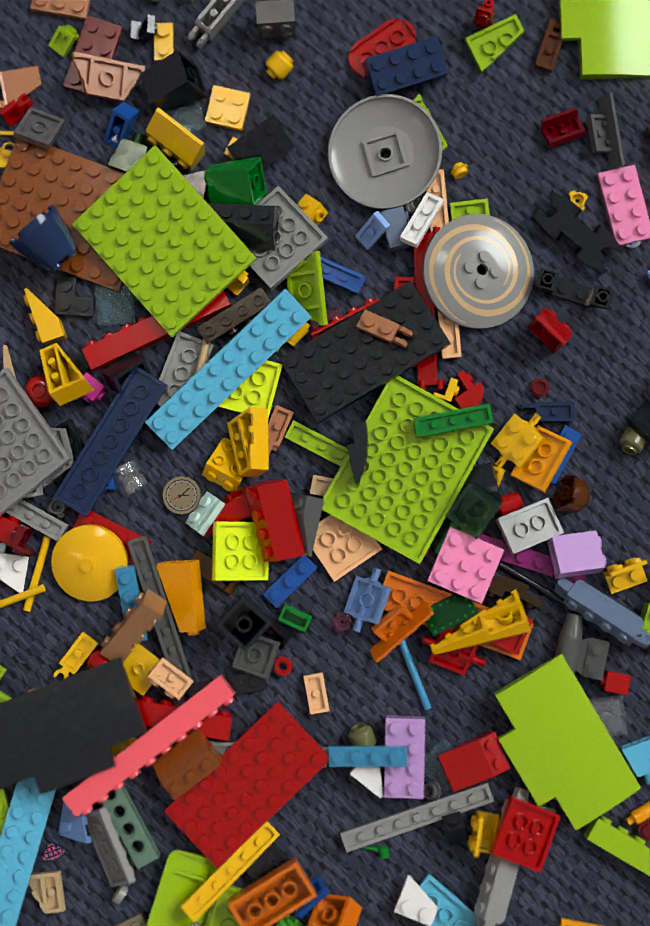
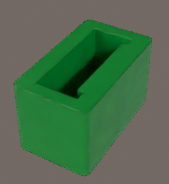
[278,604,312,632]

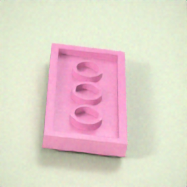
[597,165,650,246]

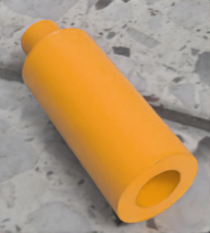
[626,801,650,826]

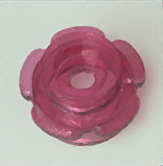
[333,612,352,632]

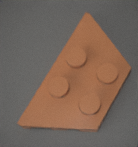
[72,52,145,102]

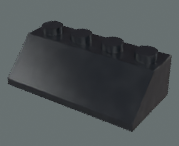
[208,203,279,251]

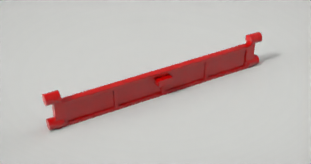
[414,227,445,390]

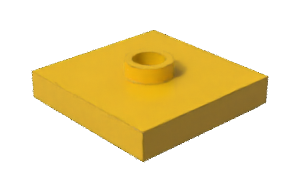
[123,643,160,696]

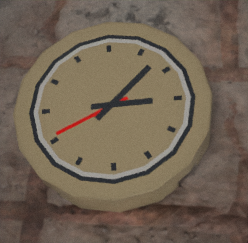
[162,476,201,515]

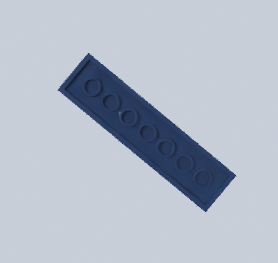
[53,367,168,517]

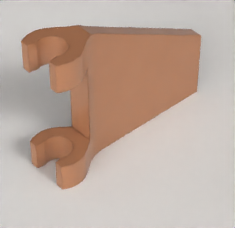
[0,66,42,109]

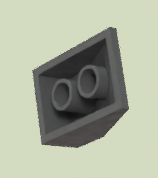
[290,492,324,557]

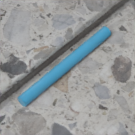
[399,639,432,710]

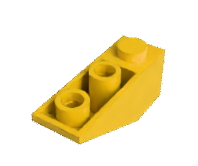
[23,288,67,345]

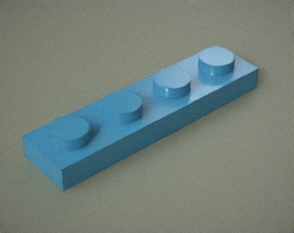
[115,565,148,641]
[328,745,408,767]

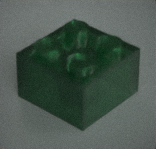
[446,482,503,539]

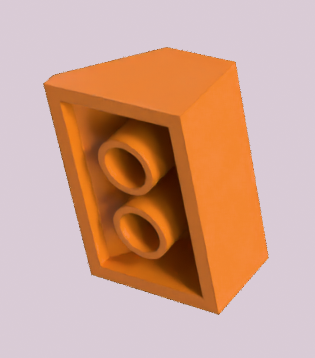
[307,894,362,926]

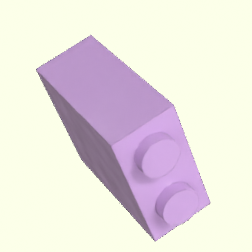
[547,530,606,579]

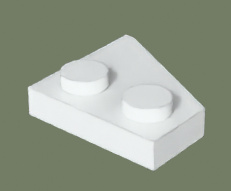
[0,553,29,593]
[394,875,438,926]

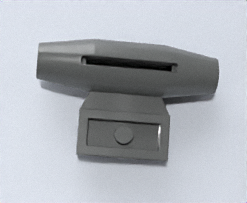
[555,613,610,680]

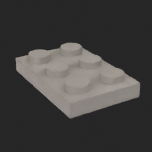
[496,498,564,555]

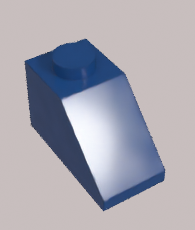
[104,102,139,149]

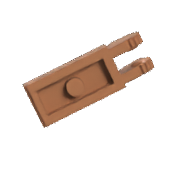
[356,310,413,348]

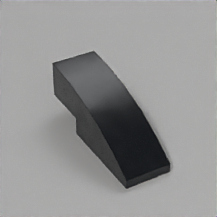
[347,421,368,484]

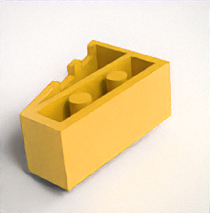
[39,343,94,406]

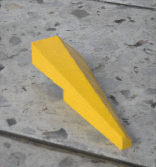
[431,589,531,655]

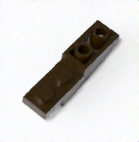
[486,575,543,610]

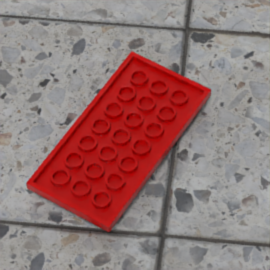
[164,701,329,869]

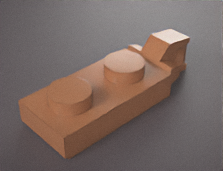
[268,405,294,455]

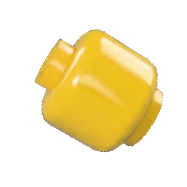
[266,51,293,79]

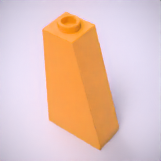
[156,560,206,635]

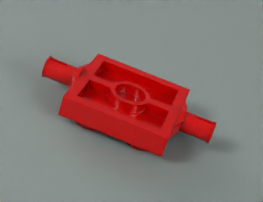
[421,629,486,675]

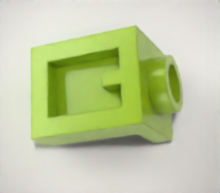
[48,25,80,57]

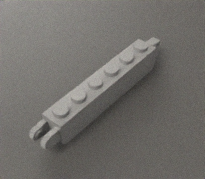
[187,0,245,48]
[473,787,529,926]

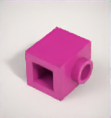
[81,372,107,403]

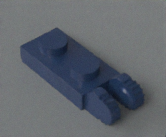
[520,402,574,422]

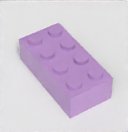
[384,715,425,799]

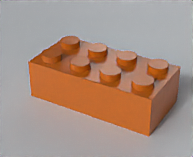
[228,857,317,926]

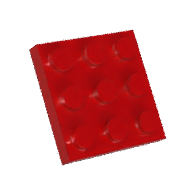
[489,795,561,873]

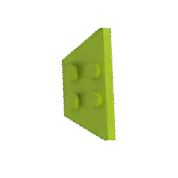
[287,251,328,326]

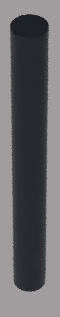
[497,561,565,606]

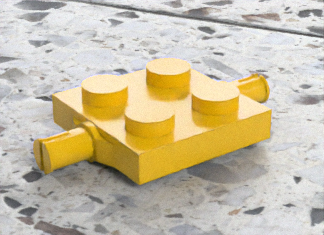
[491,413,545,468]

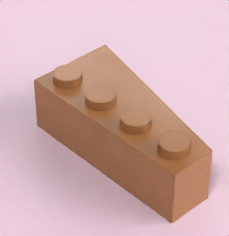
[100,588,167,662]

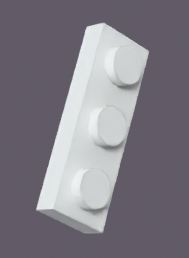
[400,192,444,248]

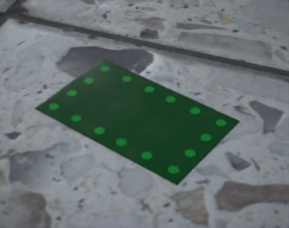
[425,593,478,636]

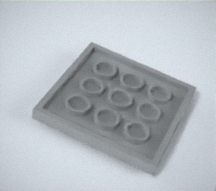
[249,186,329,290]

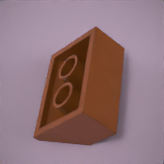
[152,728,222,800]

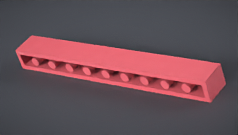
[62,674,236,817]

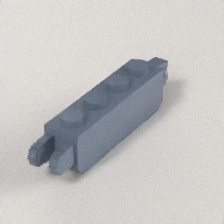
[554,578,650,649]

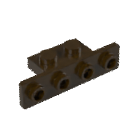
[197,288,271,344]

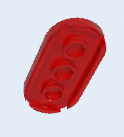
[348,19,416,78]

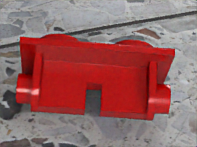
[473,0,495,29]

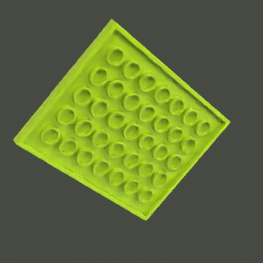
[72,145,257,337]
[322,376,494,564]

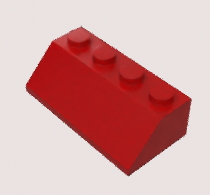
[245,479,305,562]

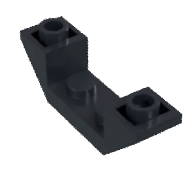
[535,267,614,310]

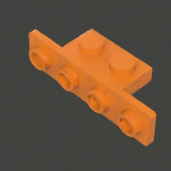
[370,601,434,663]

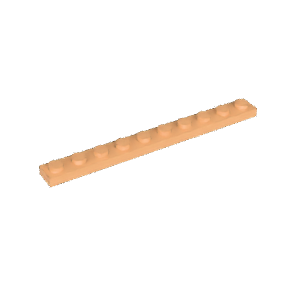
[426,169,462,359]

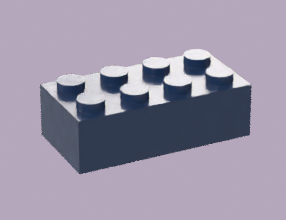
[363,36,449,96]

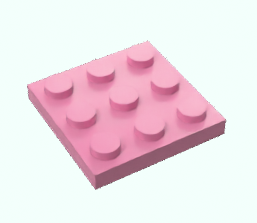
[427,527,504,604]

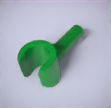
[362,845,390,859]

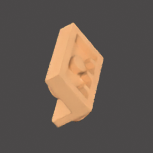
[148,657,193,700]

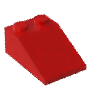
[527,308,573,353]
[437,731,511,792]

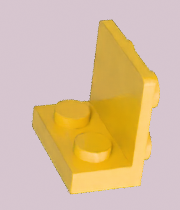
[603,557,648,594]

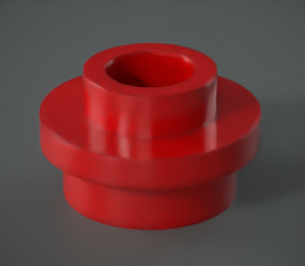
[273,656,292,676]

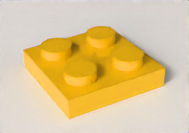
[205,85,251,131]

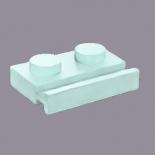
[185,491,225,536]

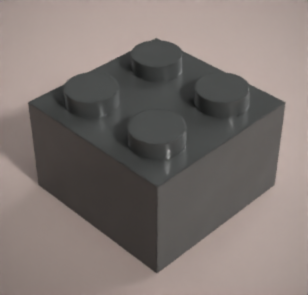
[255,0,296,40]

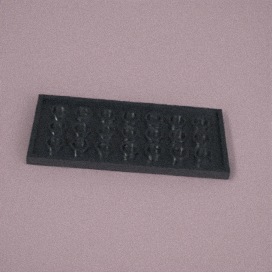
[279,281,451,424]

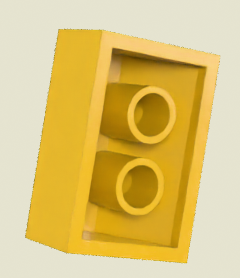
[145,107,205,171]

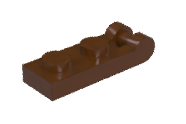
[534,18,563,73]
[191,550,242,595]

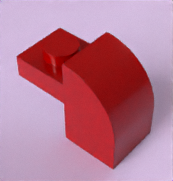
[453,370,484,409]

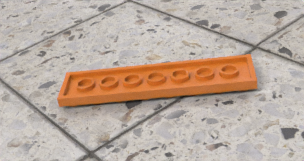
[383,571,533,660]

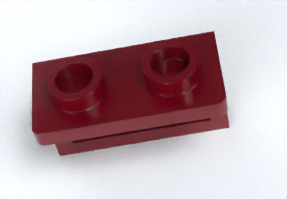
[541,107,585,148]
[9,525,36,556]

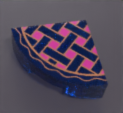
[41,841,68,862]

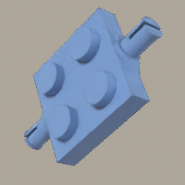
[344,568,391,633]

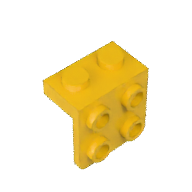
[202,438,243,492]
[467,810,499,857]

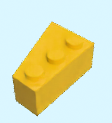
[227,407,269,477]

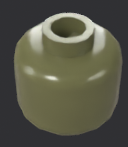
[619,427,647,455]
[348,723,376,746]

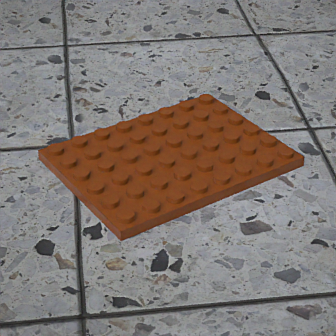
[0,139,125,293]

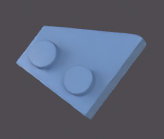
[58,800,91,843]

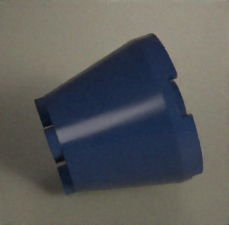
[9,204,77,272]

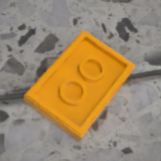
[511,426,572,493]

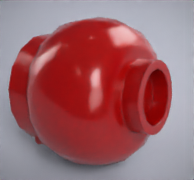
[24,375,54,408]

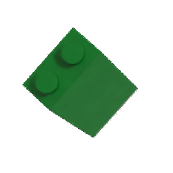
[204,157,267,205]

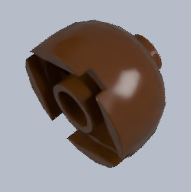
[553,474,590,514]

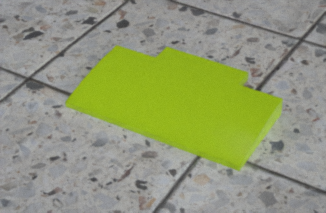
[559,0,650,79]
[494,653,641,830]

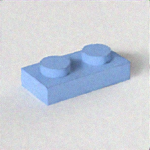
[355,211,390,250]

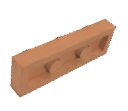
[31,0,90,20]

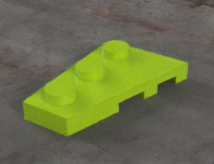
[465,14,524,73]

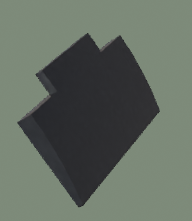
[0,657,148,795]

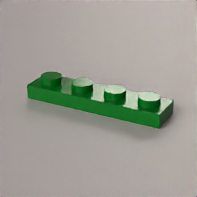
[413,404,494,438]

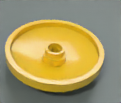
[51,524,129,601]

